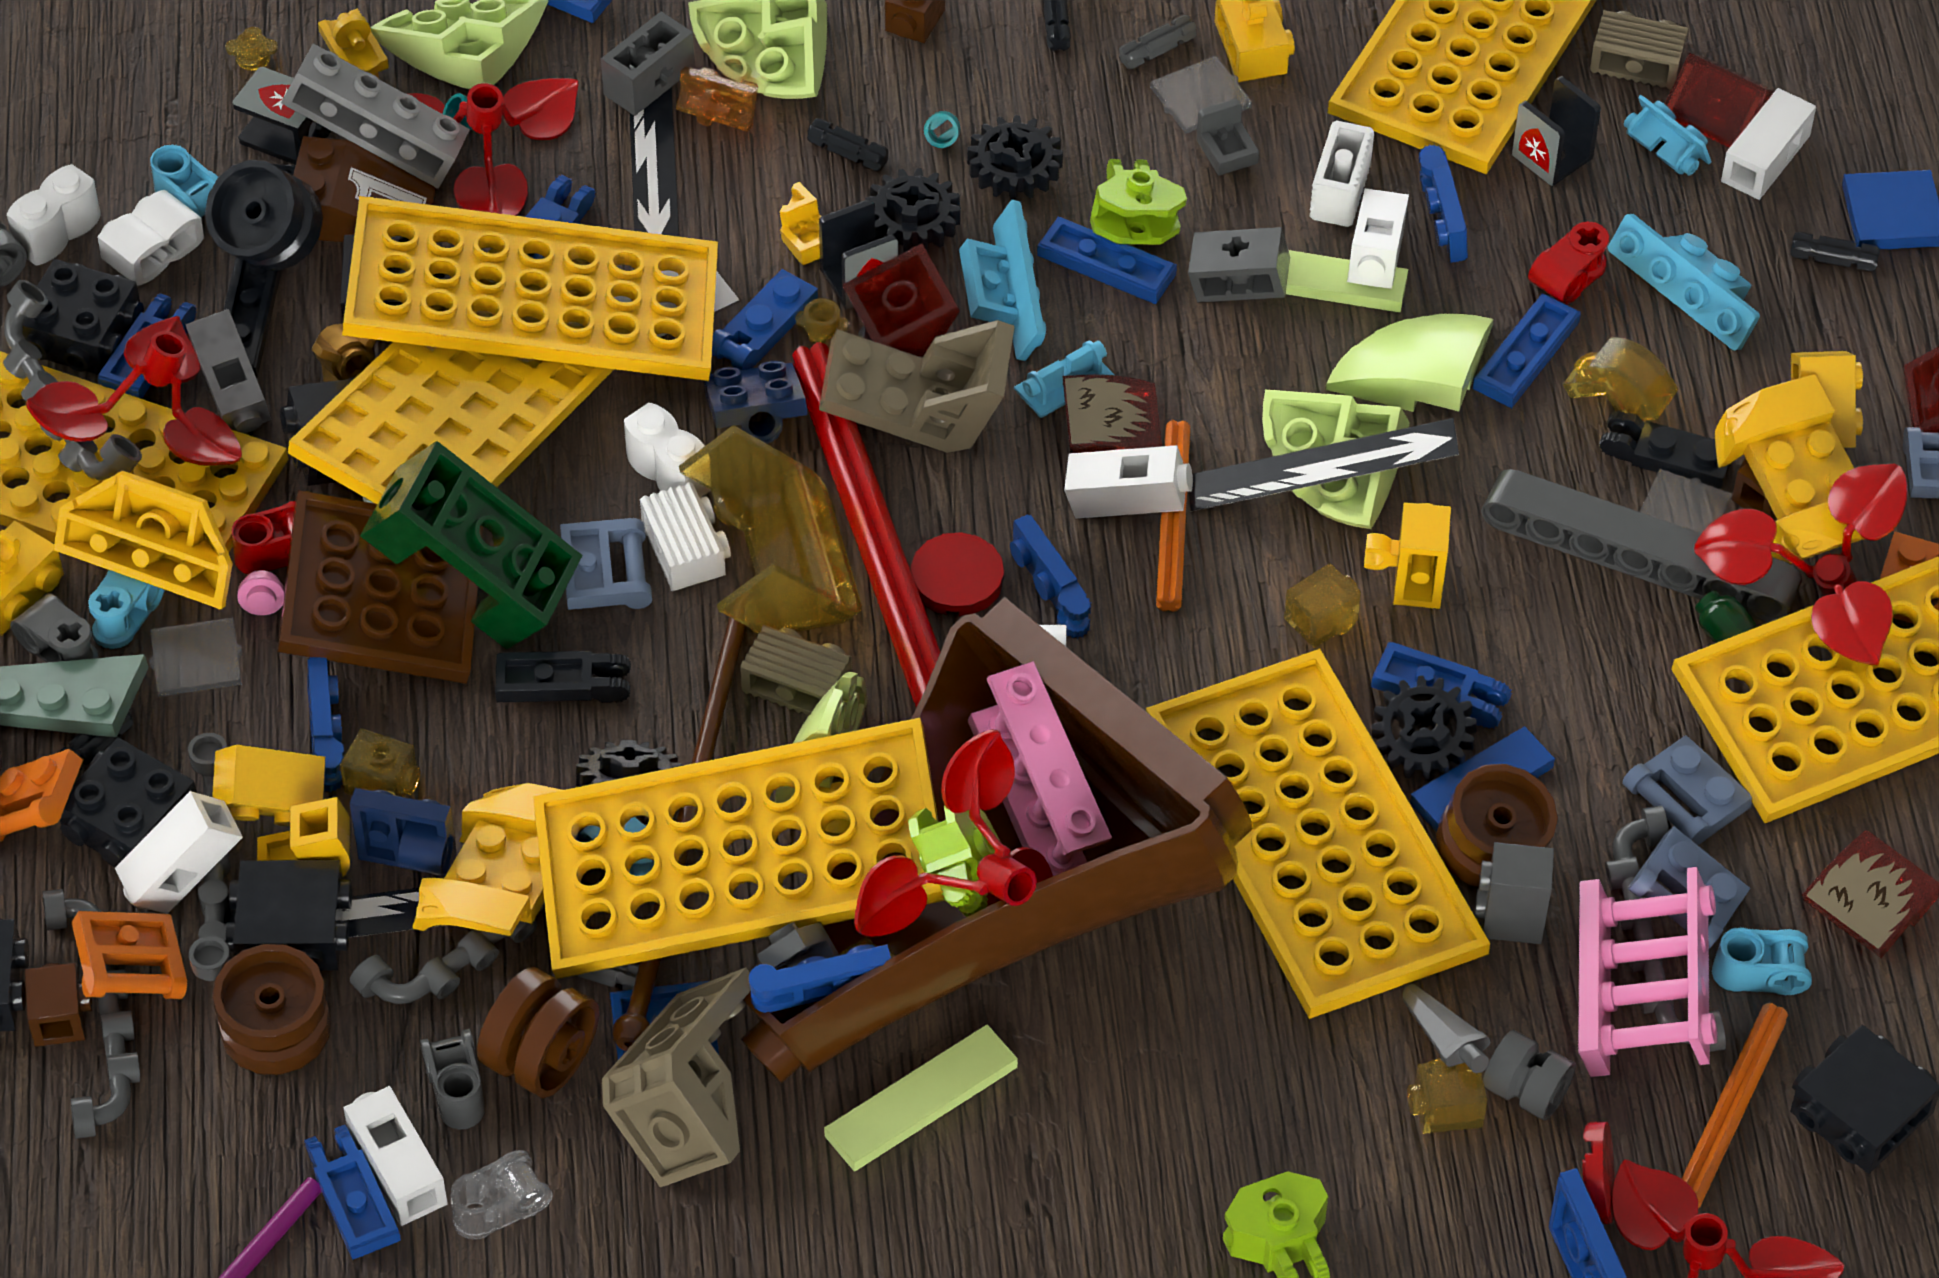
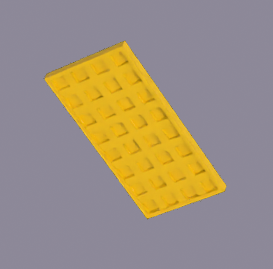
[288,248,630,504]

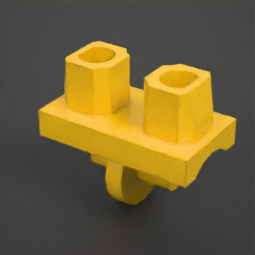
[318,8,389,79]

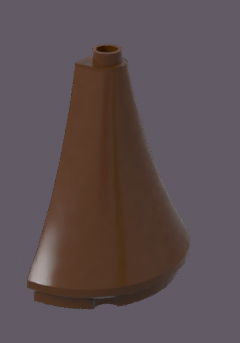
[741,597,1253,1083]

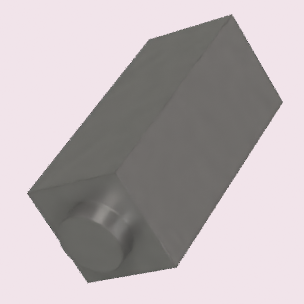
[185,309,271,433]

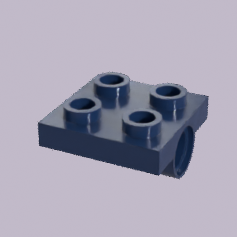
[703,361,807,445]
[349,788,457,876]

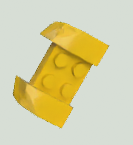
[1715,374,1865,565]
[413,783,561,936]

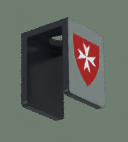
[232,67,332,165]
[1512,76,1601,187]
[819,199,898,310]

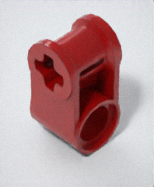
[1528,221,1609,305]
[231,501,295,575]

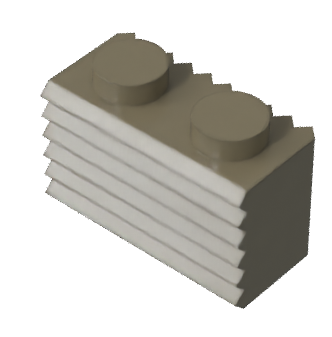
[1590,10,1689,90]
[740,625,852,716]

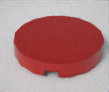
[911,532,1004,616]
[1582,1122,1615,1225]

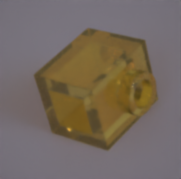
[1284,563,1361,649]
[340,728,421,797]
[1407,1058,1487,1134]

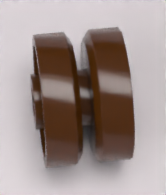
[1436,764,1558,888]
[212,944,331,1075]
[477,967,600,1099]

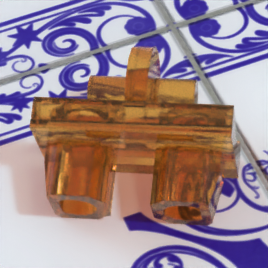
[676,66,758,132]

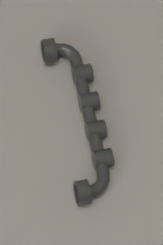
[3,280,142,480]
[188,733,231,981]
[1605,805,1726,1052]
[350,828,585,1004]
[42,889,140,1139]

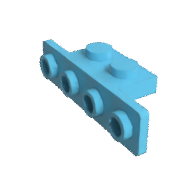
[959,200,1046,361]
[1608,214,1760,351]

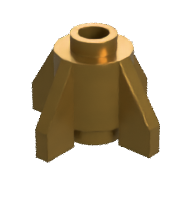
[312,324,376,382]

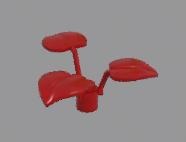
[409,78,578,216]
[26,316,242,466]
[1694,464,1908,665]
[854,729,1053,937]
[1612,1159,1844,1278]

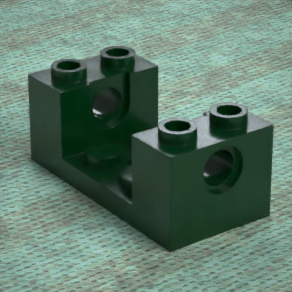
[360,441,583,650]

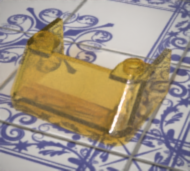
[679,425,862,634]

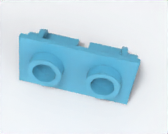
[1624,95,1712,176]
[1014,340,1114,418]

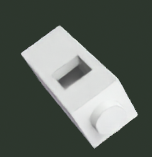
[1721,88,1816,200]
[1347,188,1409,289]
[1064,445,1193,519]
[115,791,243,914]
[343,1086,448,1226]

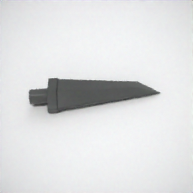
[1403,982,1490,1073]

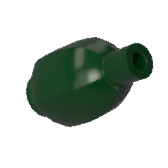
[1695,590,1757,643]

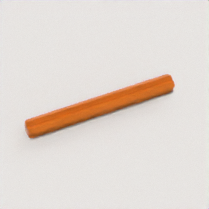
[1156,420,1190,612]
[1681,1003,1788,1209]

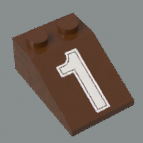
[293,136,438,242]

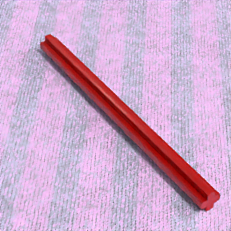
[792,342,940,708]

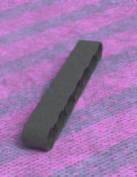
[1481,469,1802,622]

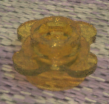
[225,27,278,70]
[795,298,849,344]

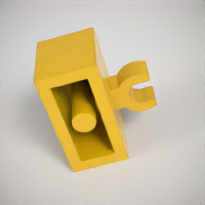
[1215,0,1295,82]
[1791,351,1863,448]
[1364,502,1451,609]
[0,520,64,636]
[212,745,325,827]

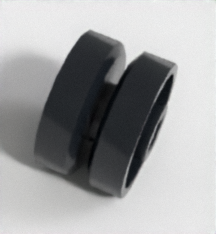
[205,160,323,271]

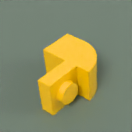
[257,797,350,877]

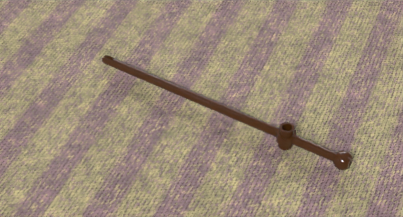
[612,585,754,1051]

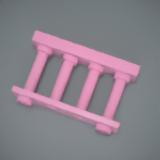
[968,661,1112,876]
[1578,867,1717,1077]

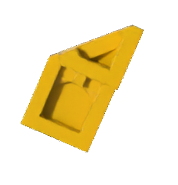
[780,182,822,265]

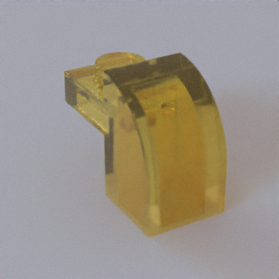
[1562,337,1679,421]

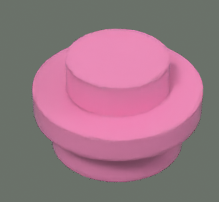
[237,570,285,615]

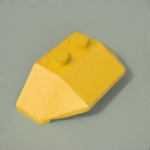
[53,471,233,609]

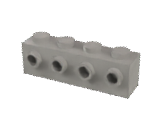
[281,43,470,189]

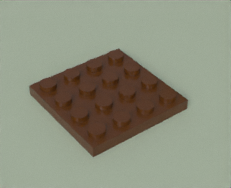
[277,490,483,684]

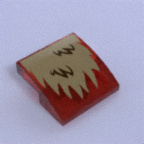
[1062,374,1162,454]
[1802,830,1939,959]

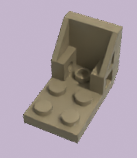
[819,320,1015,453]
[602,967,751,1187]

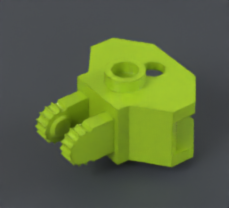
[1090,159,1187,245]
[908,806,1000,917]
[1223,1171,1330,1278]

